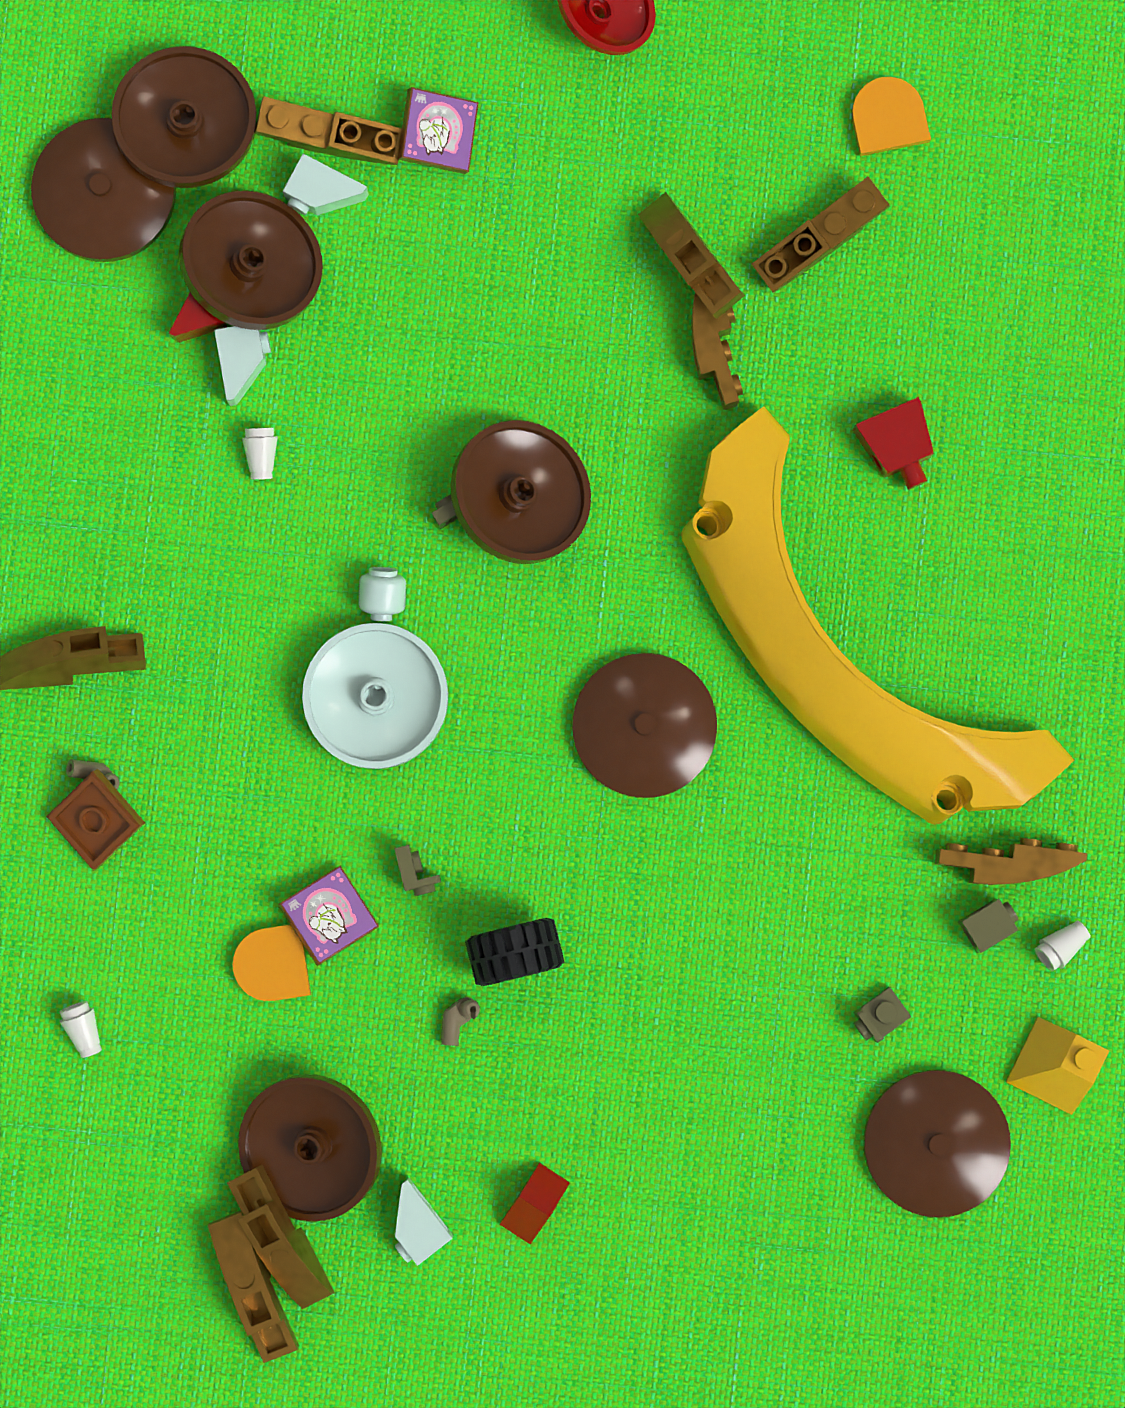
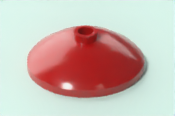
[558,0,656,55]

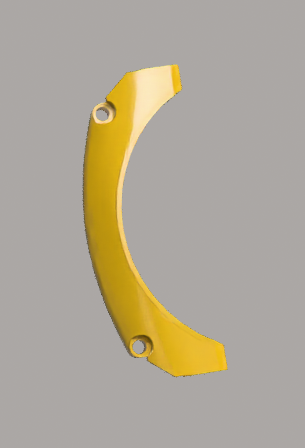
[681,406,1074,825]

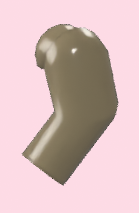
[66,759,120,790]
[441,997,480,1046]

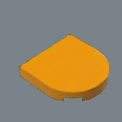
[852,77,931,156]
[233,925,311,1001]

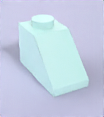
[283,154,369,215]
[215,326,271,406]
[395,1178,454,1266]

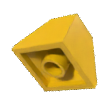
[1006,1017,1109,1115]

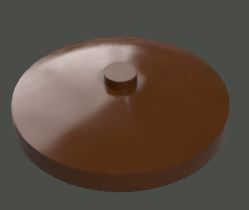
[112,46,257,188]
[31,118,176,262]
[179,191,323,330]
[451,420,591,564]
[572,653,717,798]
[863,1070,1011,1218]
[238,1074,382,1222]

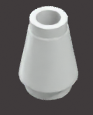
[242,428,278,479]
[1035,921,1090,971]
[59,1001,102,1058]

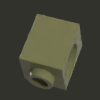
[958,899,1019,953]

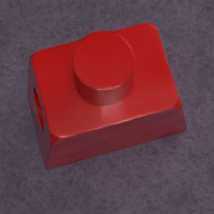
[853,397,934,490]

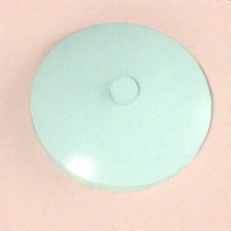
[302,623,448,769]

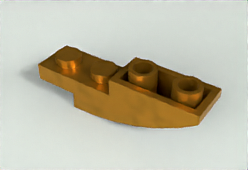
[254,96,402,165]
[752,176,890,293]
[638,192,745,319]
[691,293,743,410]
[0,626,146,690]
[935,838,1087,885]
[227,1165,335,1309]
[208,1211,299,1363]

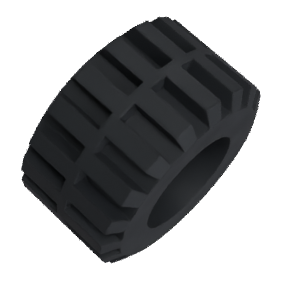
[465,918,565,986]

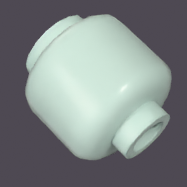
[358,567,406,621]

